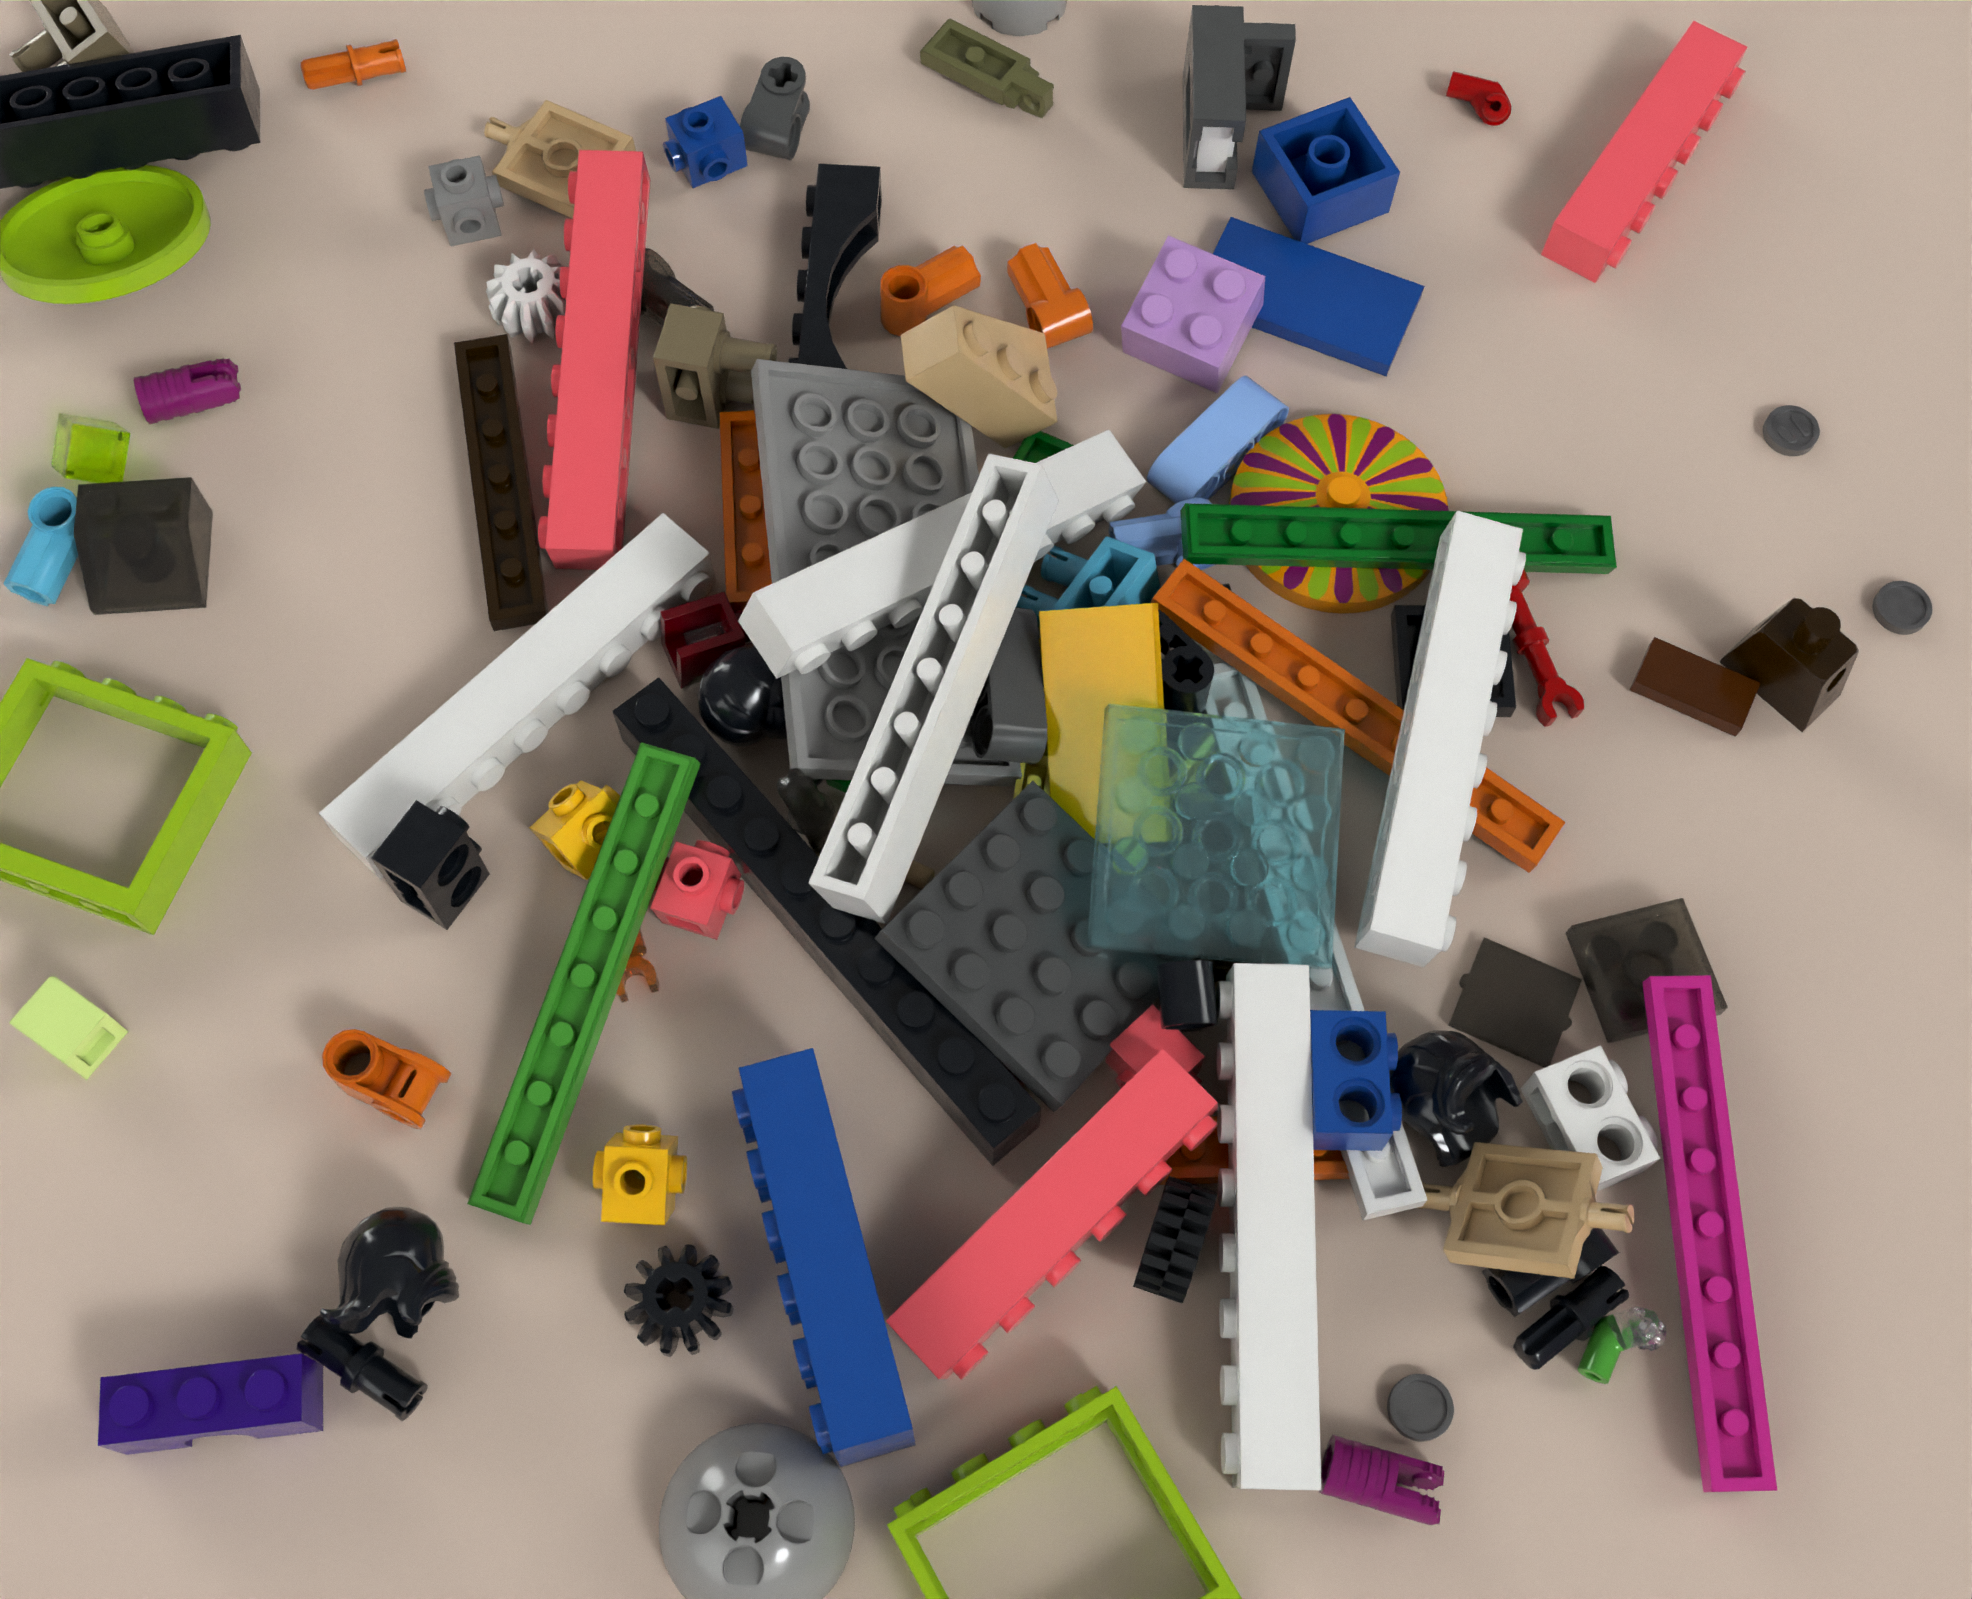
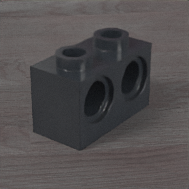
[371,800,490,930]

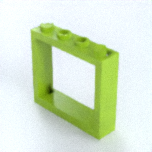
[0,658,252,935]
[887,1386,1242,1599]

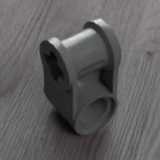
[740,57,810,160]

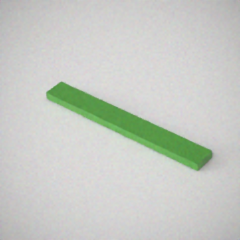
[467,742,701,1225]

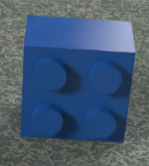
[1252,97,1400,244]

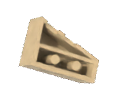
[901,305,1058,449]

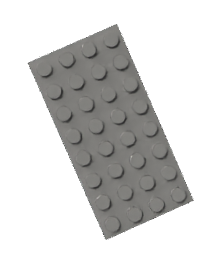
[751,359,1022,786]

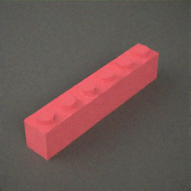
[1541,21,1747,283]
[886,1048,1218,1380]

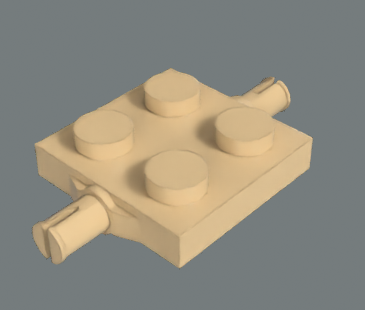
[484,100,636,219]
[1417,1142,1634,1279]

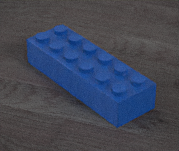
[732,1048,916,1467]

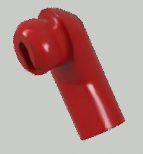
[1446,71,1512,126]

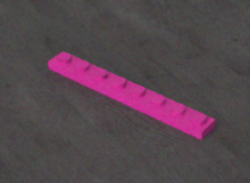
[1642,975,1778,1492]

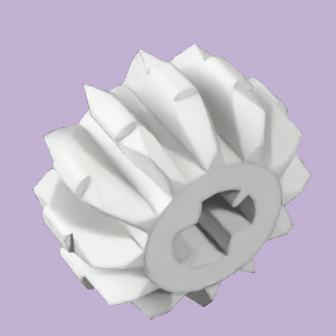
[486,248,566,343]

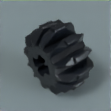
[624,1244,733,1357]

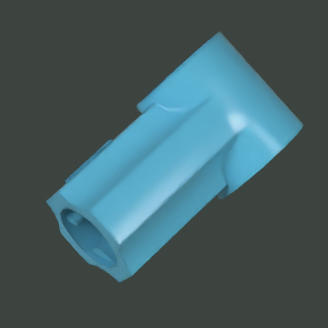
[3,487,100,606]

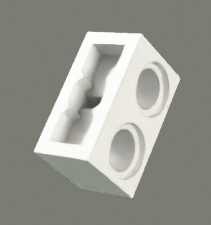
[1520,1045,1660,1191]

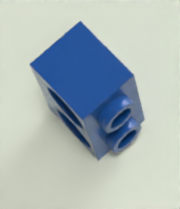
[1310,1010,1402,1151]

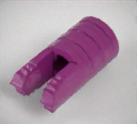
[133,358,241,425]
[1319,1435,1445,1526]

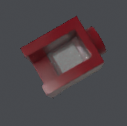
[660,591,751,689]

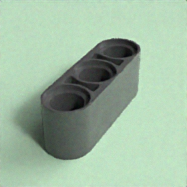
[970,607,1047,764]

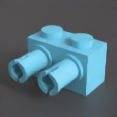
[1016,536,1160,627]

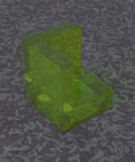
[51,413,130,487]

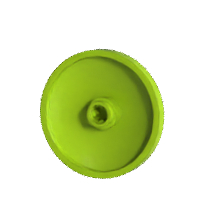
[0,165,211,304]

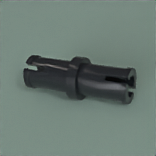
[297,1315,428,1421]

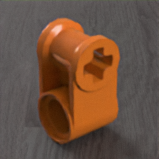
[322,1029,451,1130]

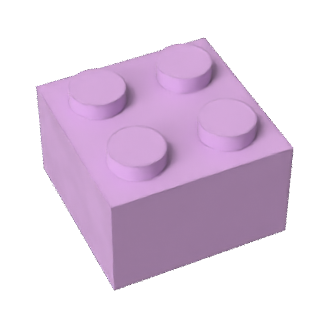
[1121,235,1266,393]

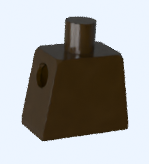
[1720,597,1859,732]

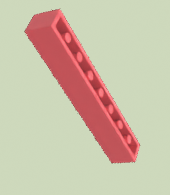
[538,150,651,570]

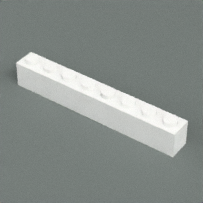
[738,430,1147,679]
[809,453,1059,924]
[1354,510,1526,967]
[319,513,716,880]
[1216,963,1321,1490]

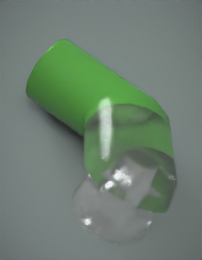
[1577,1306,1667,1384]

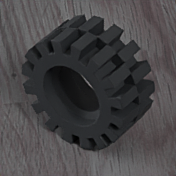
[1133,1176,1217,1303]

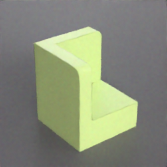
[9,976,128,1080]

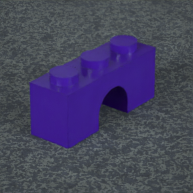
[98,1353,323,1455]

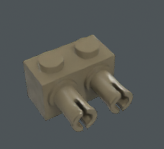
[10,0,135,72]
[653,303,777,429]

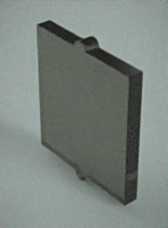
[1448,937,1582,1068]

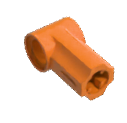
[1007,243,1093,349]
[880,245,981,336]

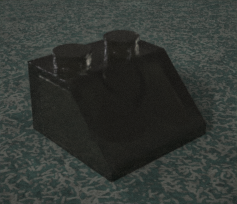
[74,477,213,615]

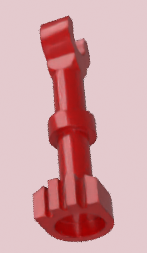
[1509,569,1584,727]

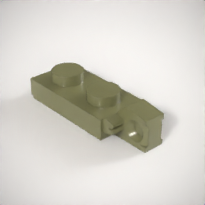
[920,19,1054,118]

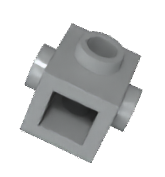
[424,155,504,246]

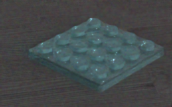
[1087,703,1345,970]

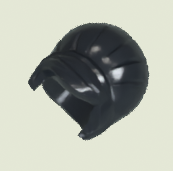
[697,642,787,746]
[1389,1030,1523,1167]
[320,1207,459,1339]

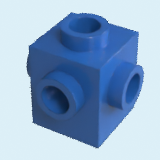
[663,96,748,188]

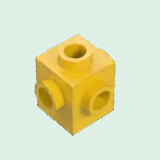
[529,780,620,880]
[593,1124,687,1225]

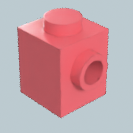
[1105,1004,1205,1089]

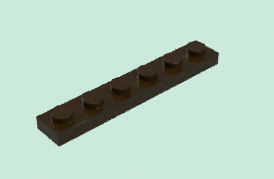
[454,334,548,631]

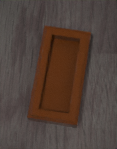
[1630,637,1761,737]

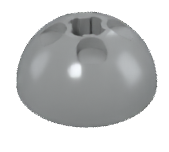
[659,1423,855,1599]

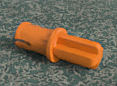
[301,39,406,90]

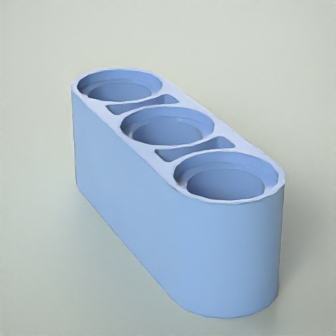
[1147,375,1289,504]

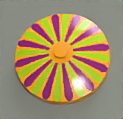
[1229,414,1449,614]

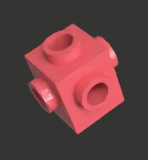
[650,840,744,940]

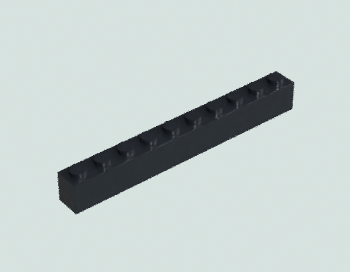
[612,677,1042,1166]

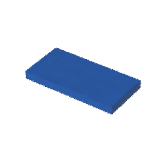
[1213,217,1425,377]

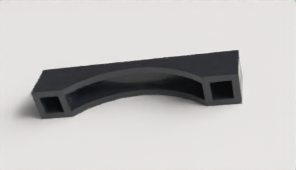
[788,164,882,369]

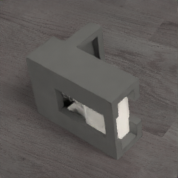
[1183,5,1296,189]

